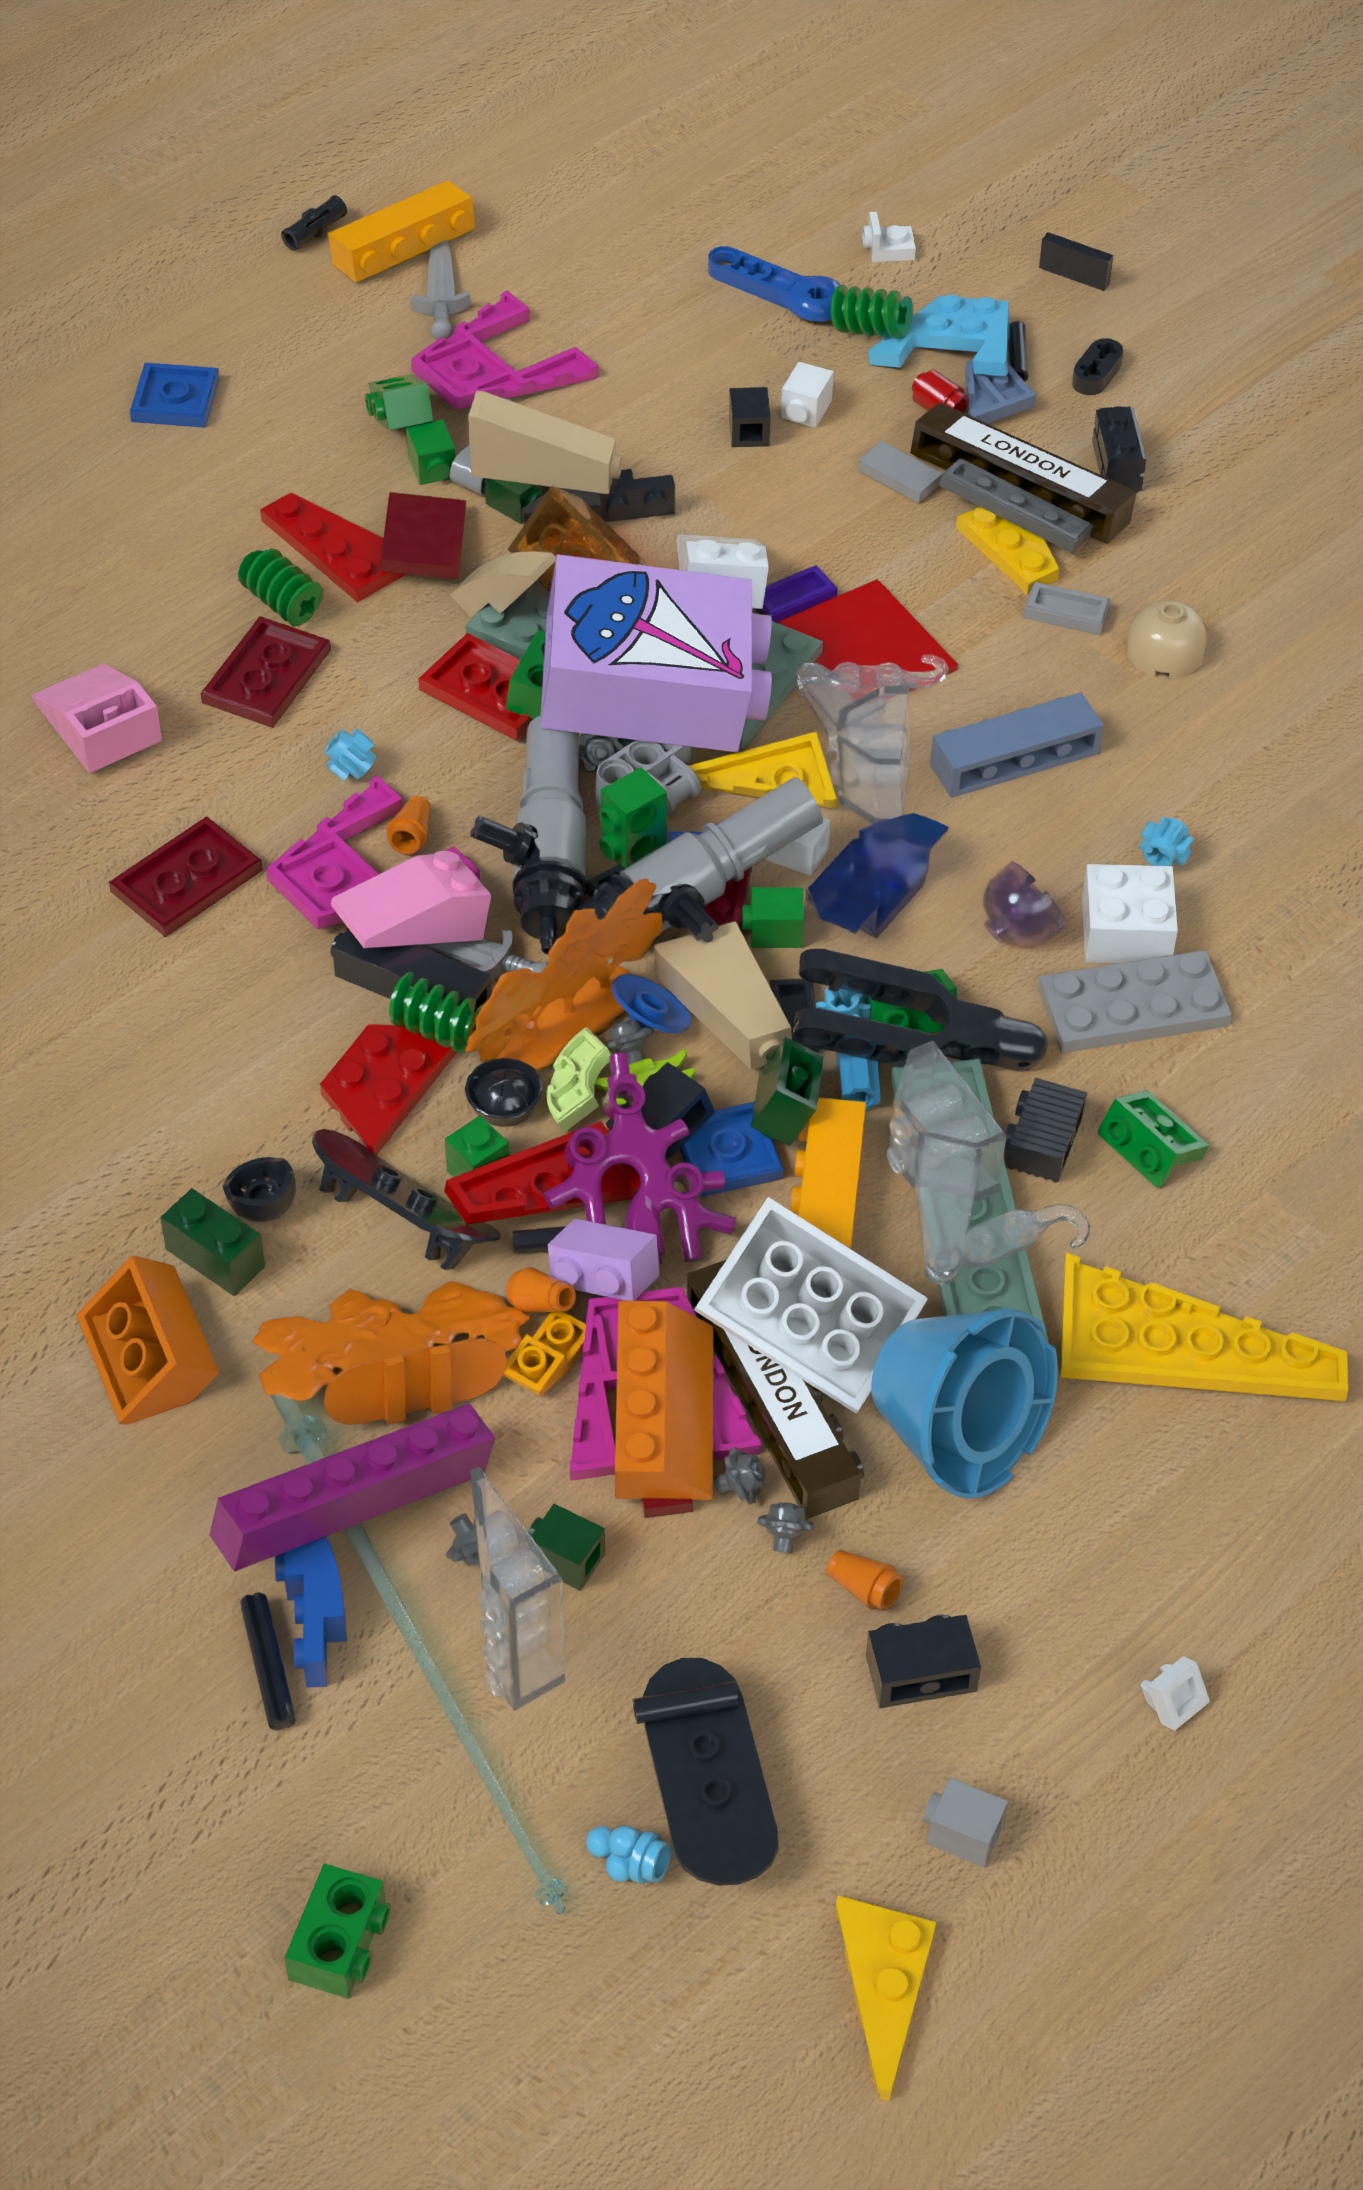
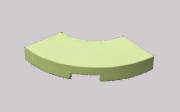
[546,1027,611,1133]

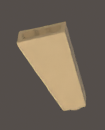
[468,391,622,494]
[654,921,792,1070]

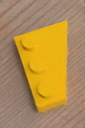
[956,506,1059,594]

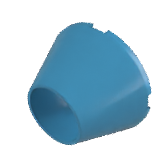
[871,1309,1058,1498]

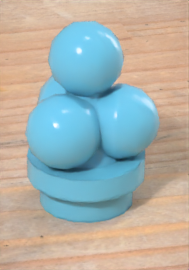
[586,1825,671,1884]

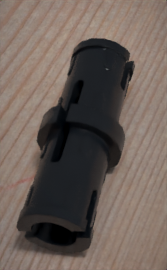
[281,195,347,251]

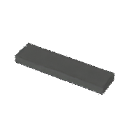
[939,459,1093,553]

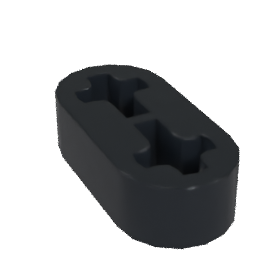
[1072,338,1124,395]

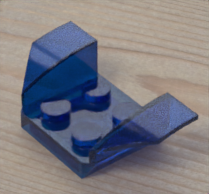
[805,813,949,939]

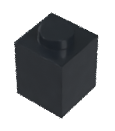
[729,387,771,448]

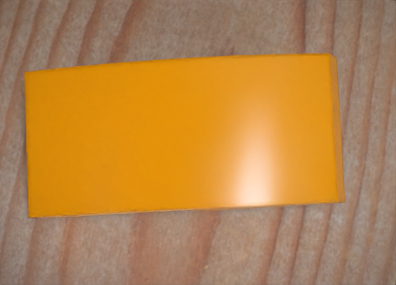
[503,1311,586,1396]

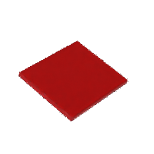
[778,579,958,715]

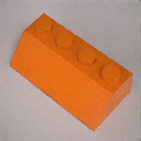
[615,1301,713,1500]

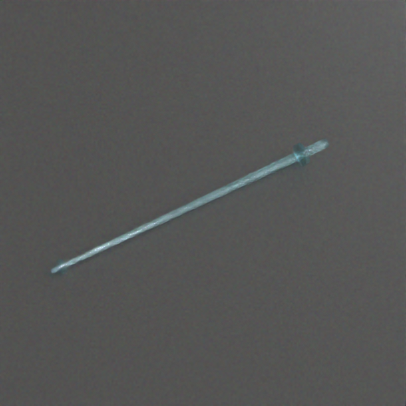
[270,1394,567,1914]

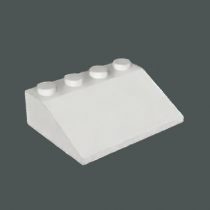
[694,1197,928,1414]

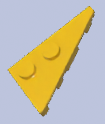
[681,732,838,808]
[835,1895,937,2102]

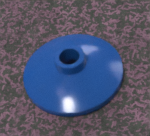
[612,974,691,1034]

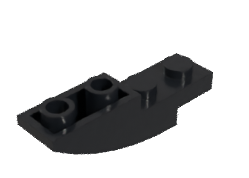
[523,469,675,543]

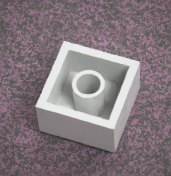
[1082,864,1177,964]

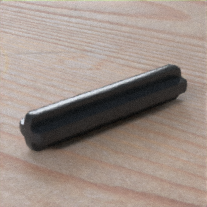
[240,1592,296,1731]

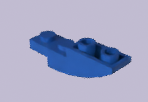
[275,1536,347,1688]

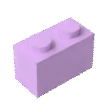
[548,1219,660,1301]

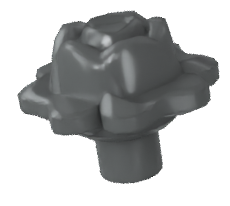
[579,733,625,773]
[604,1020,655,1064]
[714,1447,766,1505]
[757,1502,814,1553]
[445,1513,499,1566]

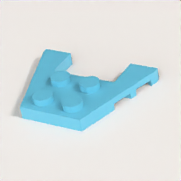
[868,295,1010,376]

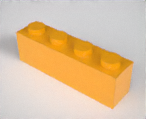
[328,180,476,283]
[790,1098,866,1249]

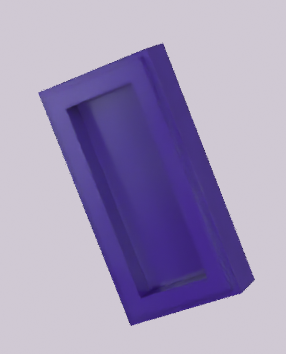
[754,565,838,623]

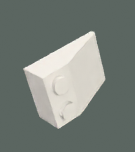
[676,534,769,609]

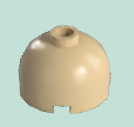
[1126,600,1207,679]

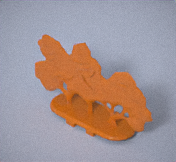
[466,878,662,1071]
[253,1281,530,1425]

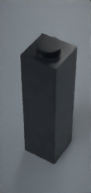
[330,928,492,1013]

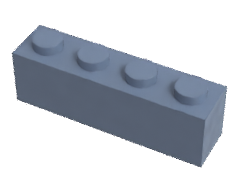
[930,692,1104,798]

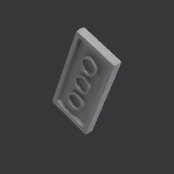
[1038,950,1232,1053]

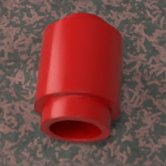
[912,369,969,413]

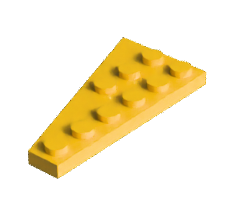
[1060,1252,1348,1401]

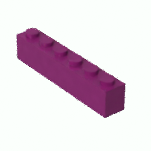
[209,1403,496,1572]

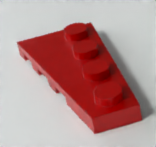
[260,492,406,602]
[444,1121,641,1225]

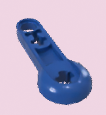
[708,246,841,321]

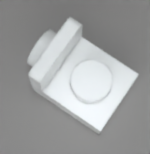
[862,212,916,262]

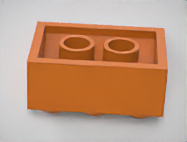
[76,1255,220,1425]

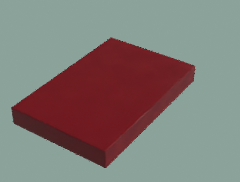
[380,492,467,579]
[200,616,331,728]
[109,816,263,937]

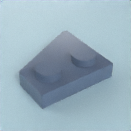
[965,360,1036,423]

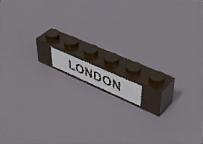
[910,402,1137,544]
[687,1259,864,1520]

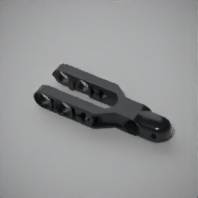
[793,948,1048,1071]

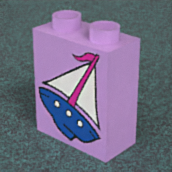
[540,554,772,752]

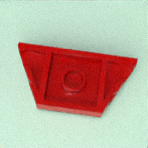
[320,1024,456,1155]

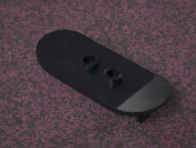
[312,1129,501,1270]
[642,1658,779,1886]

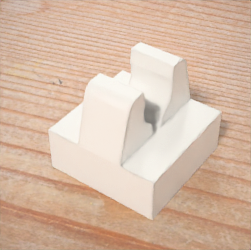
[1141,1656,1210,1731]

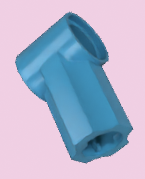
[836,1052,881,1111]

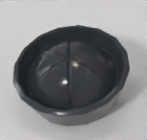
[465,1058,543,1127]

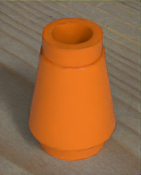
[386,796,431,854]
[506,1267,576,1313]
[827,1549,903,1611]

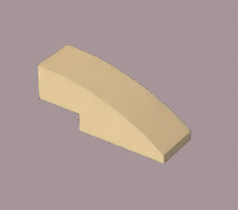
[450,551,556,618]

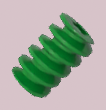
[831,285,913,339]
[238,548,323,627]
[389,972,484,1054]

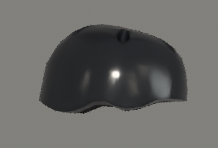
[222,1157,296,1222]

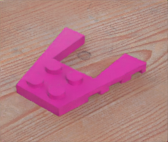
[411,290,598,410]
[267,775,480,929]
[570,1287,761,1481]

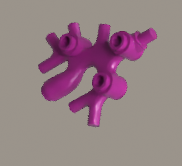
[543,1053,736,1265]

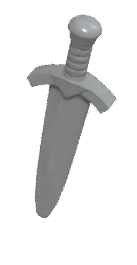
[411,240,471,340]
[419,930,549,981]

